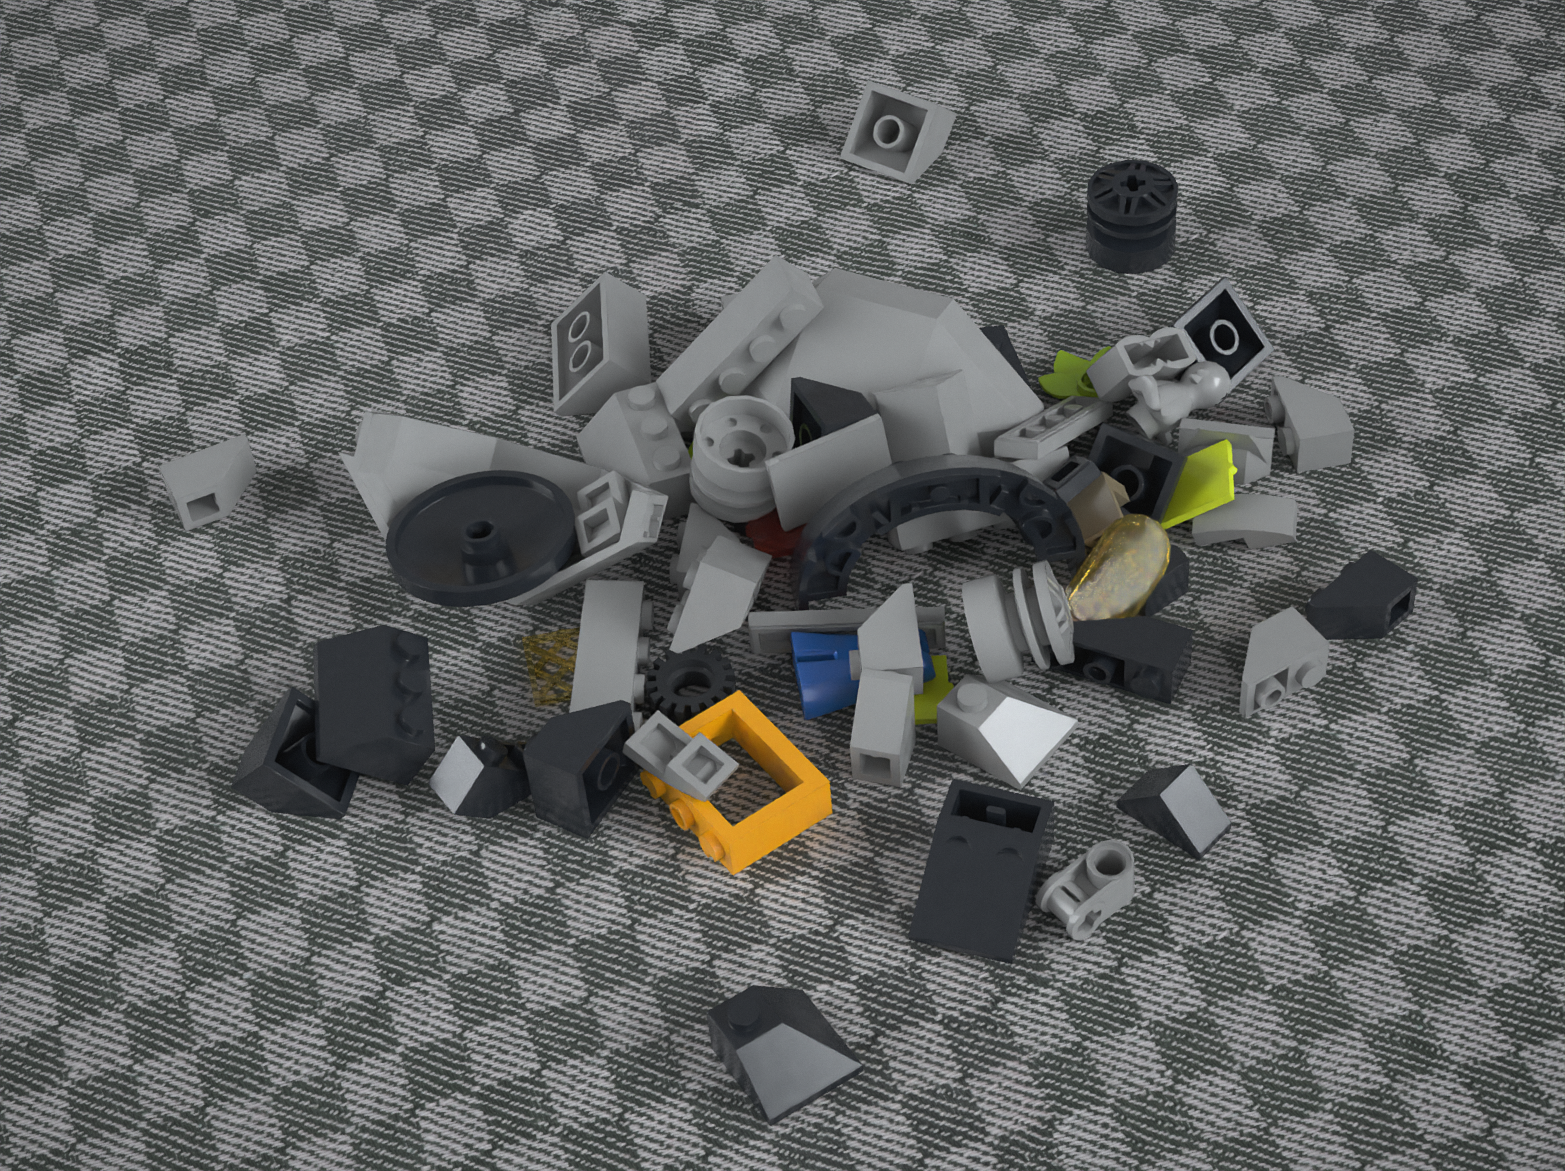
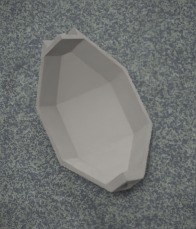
[739,268,1044,458]
[338,409,668,605]

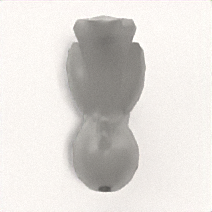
[1126,361,1231,446]

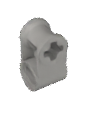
[1035,840,1135,940]

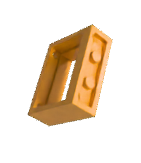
[640,690,832,875]

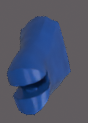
[790,629,936,720]

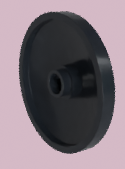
[385,470,577,607]

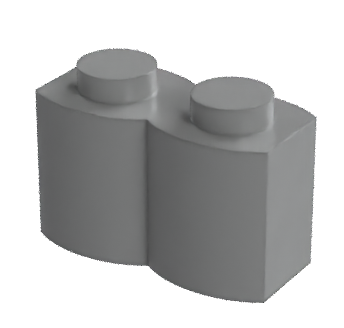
[1086,327,1197,402]

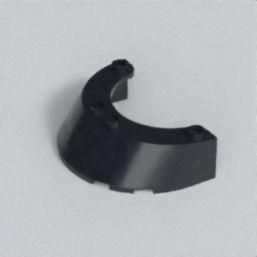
[789,453,1086,611]

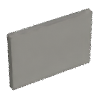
[765,414,892,532]

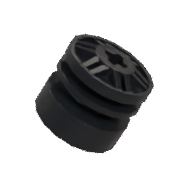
[1086,160,1178,274]

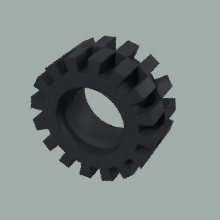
[646,645,737,726]

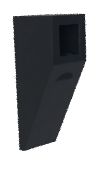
[1031,616,1193,705]

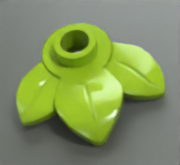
[1038,346,1112,399]

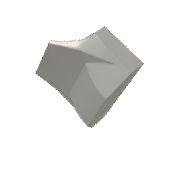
[1178,418,1275,485]

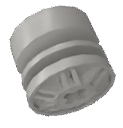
[689,395,795,523]
[962,560,1075,684]

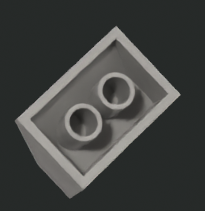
[551,272,652,416]
[576,382,697,521]

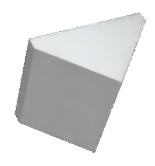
[873,369,982,463]

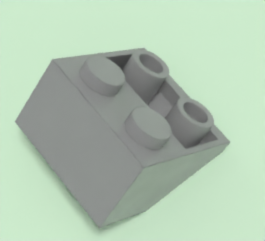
[667,535,772,653]

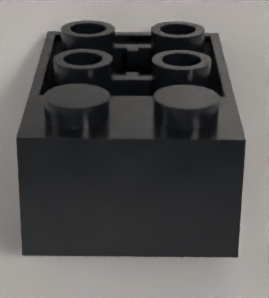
[908,779,1054,964]

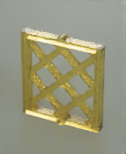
[522,627,580,707]

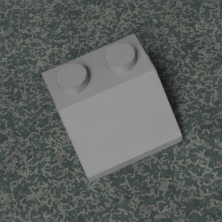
[840,80,957,185]

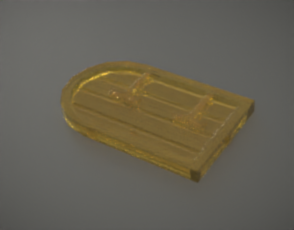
[1064,514,1171,621]

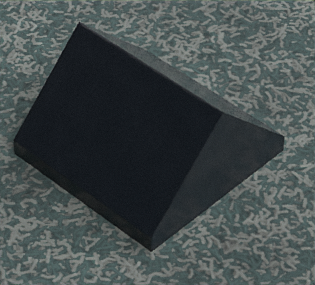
[1168,277,1275,392]

